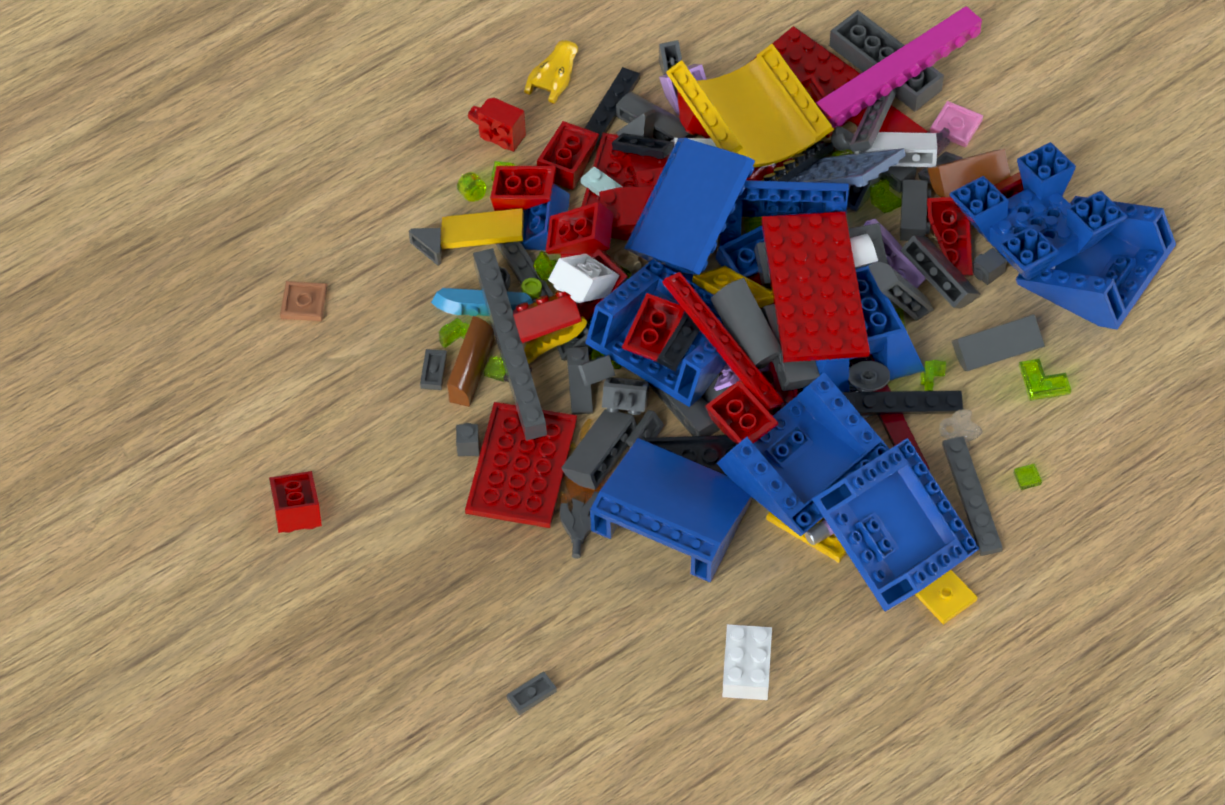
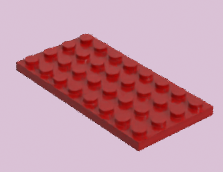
[761,212,870,362]

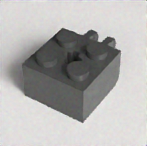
[602,377,650,415]

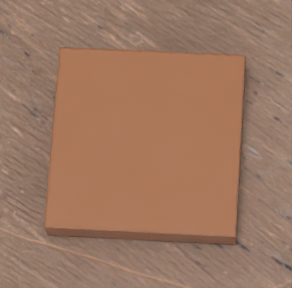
[280,281,327,322]

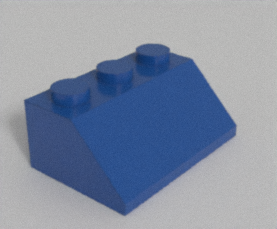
[520,184,570,251]
[715,226,764,278]

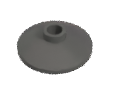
[848,361,890,391]

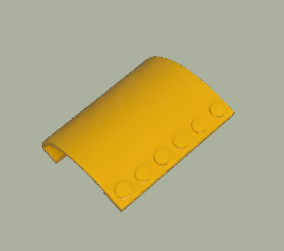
[666,44,834,167]

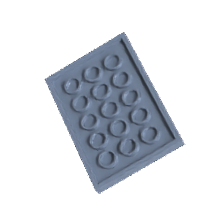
[788,148,906,187]

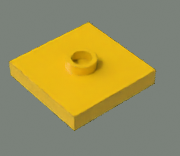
[915,570,978,625]

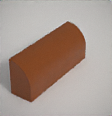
[928,149,1011,197]
[447,316,495,407]

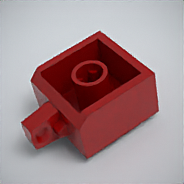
[468,97,526,152]

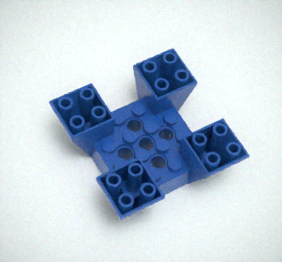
[950,142,1127,281]
[802,265,924,392]

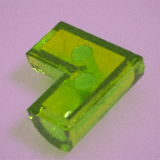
[1019,359,1071,401]

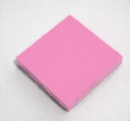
[930,101,983,147]

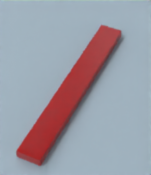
[662,272,784,412]

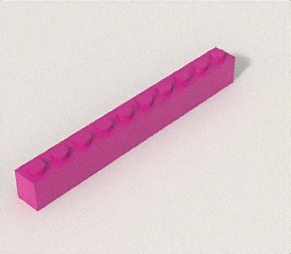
[816,6,982,128]

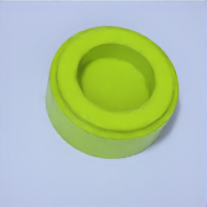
[521,278,542,299]

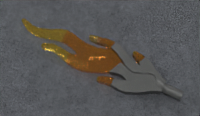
[560,419,602,559]

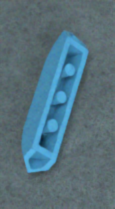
[431,288,533,316]

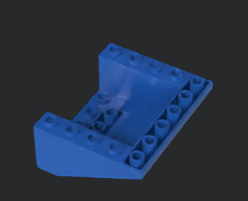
[624,138,755,275]
[720,180,849,246]
[1016,196,1176,330]
[585,259,727,407]
[717,372,889,537]
[590,438,753,583]
[812,438,979,612]

